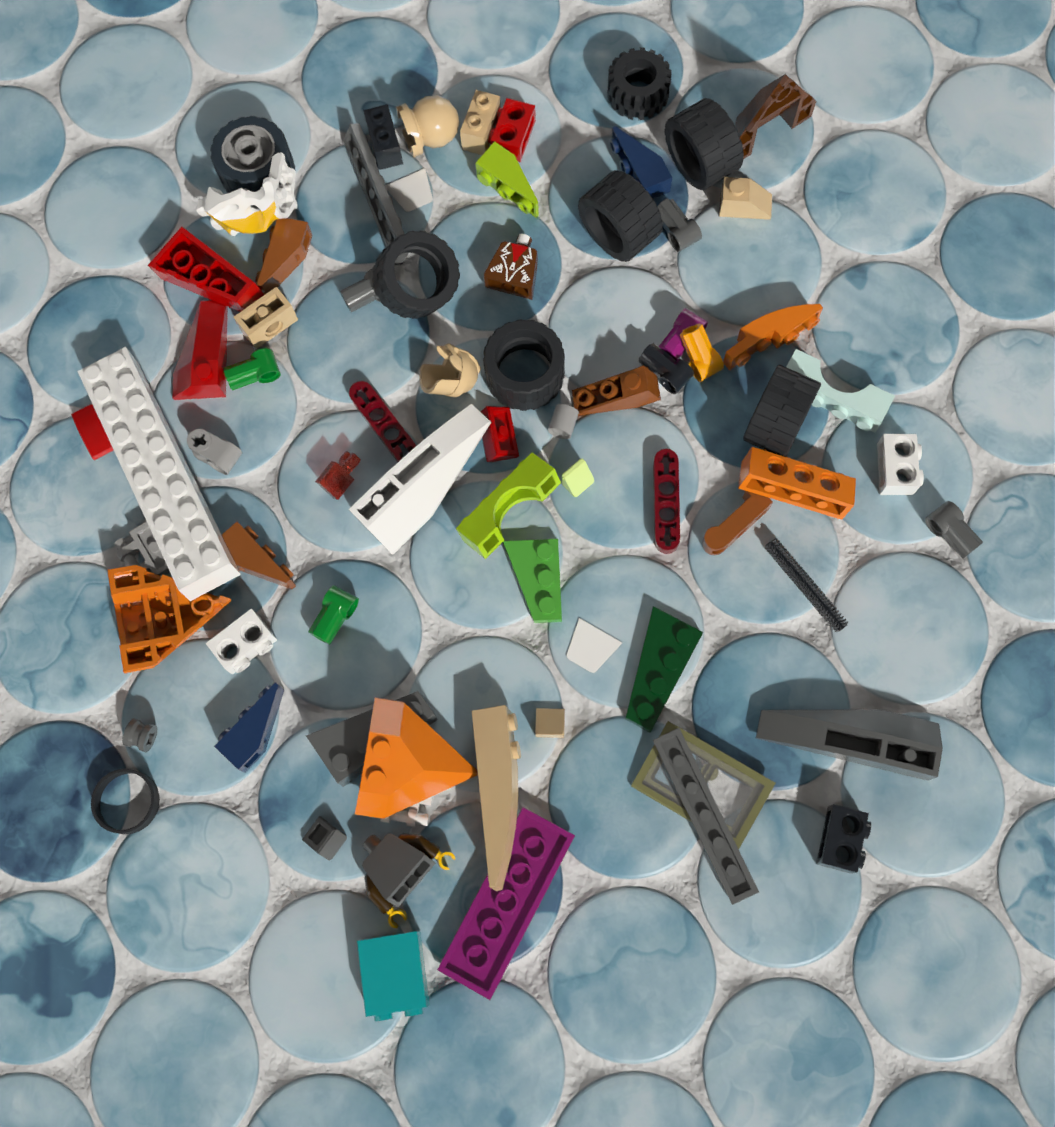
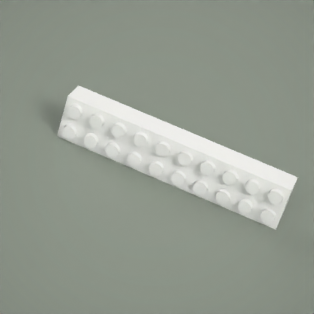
[77,347,241,601]

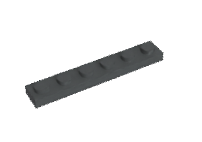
[343,123,408,265]
[653,728,759,905]

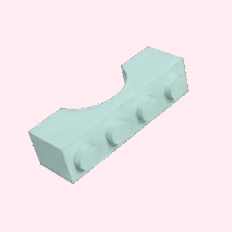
[786,349,895,433]

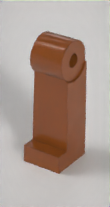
[702,491,773,555]

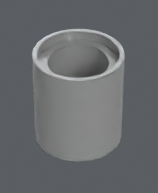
[548,404,579,439]

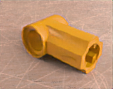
[679,324,724,382]

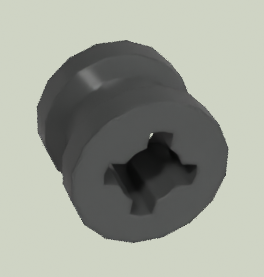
[122,718,157,752]

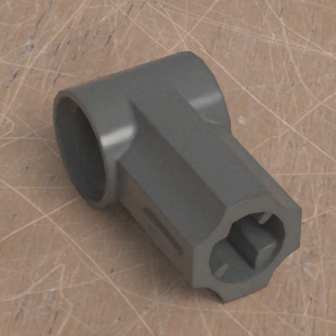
[657,198,702,252]
[340,268,381,313]
[925,501,983,559]

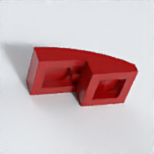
[71,404,114,460]

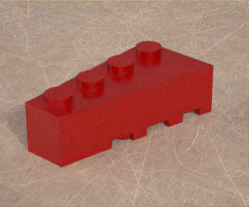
[148,226,265,312]

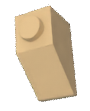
[719,177,772,220]

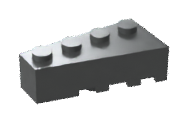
[306,691,438,787]

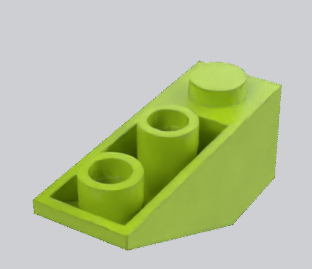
[475,142,539,218]

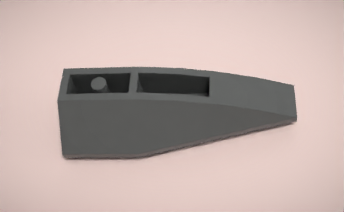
[755,710,943,781]

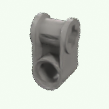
[187,429,242,475]

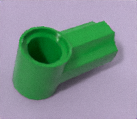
[224,348,281,391]
[308,585,359,645]

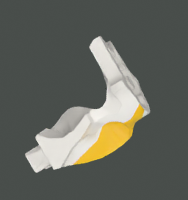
[196,152,297,236]

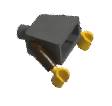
[362,833,456,928]

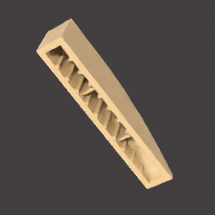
[472,705,521,891]

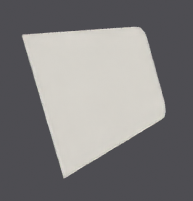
[385,168,433,212]
[566,618,622,673]

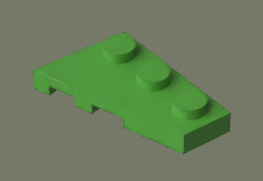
[503,539,562,623]

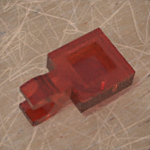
[315,451,361,500]

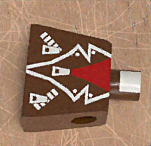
[484,234,538,300]

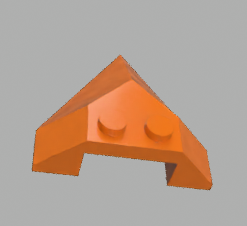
[107,565,231,674]
[355,697,478,819]

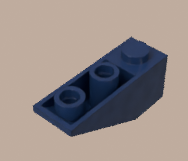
[609,126,672,199]
[214,682,284,773]

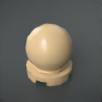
[396,95,460,157]

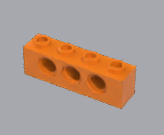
[738,447,856,520]

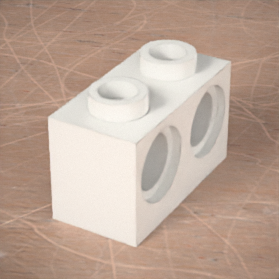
[877,434,924,495]
[206,608,277,674]

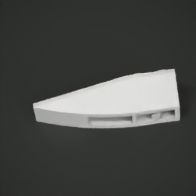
[349,404,491,555]

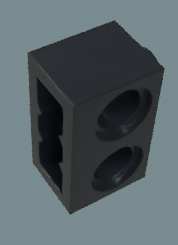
[363,104,403,170]
[816,804,871,874]

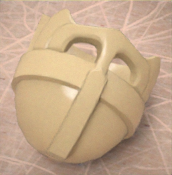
[419,343,481,397]

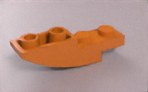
[723,304,823,370]

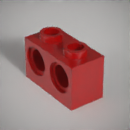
[488,98,536,162]

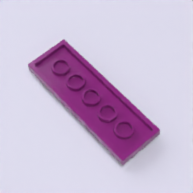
[437,807,575,1000]

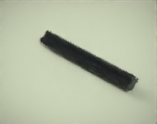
[765,538,848,632]

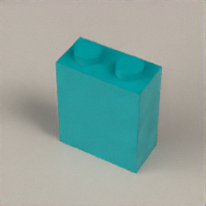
[357,931,430,1022]

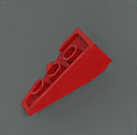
[172,300,228,400]

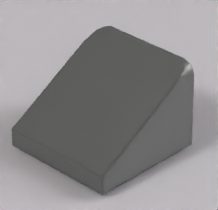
[302,816,347,860]

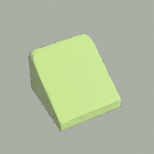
[562,458,594,497]

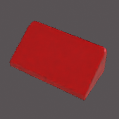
[480,406,519,462]

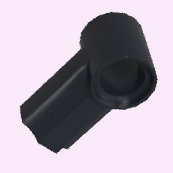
[638,343,694,394]

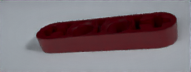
[349,381,417,462]
[653,449,680,554]

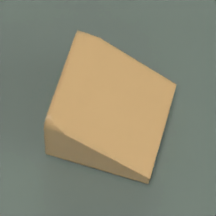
[535,708,565,738]

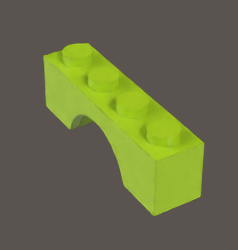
[455,452,561,559]

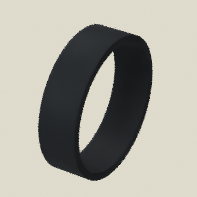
[91,769,160,834]

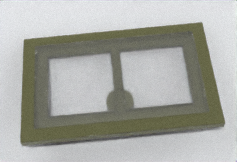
[631,721,776,849]

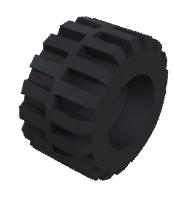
[607,47,672,120]

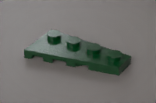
[625,606,703,733]

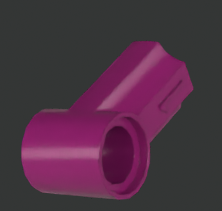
[659,308,708,360]

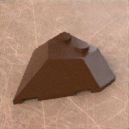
[735,74,816,159]

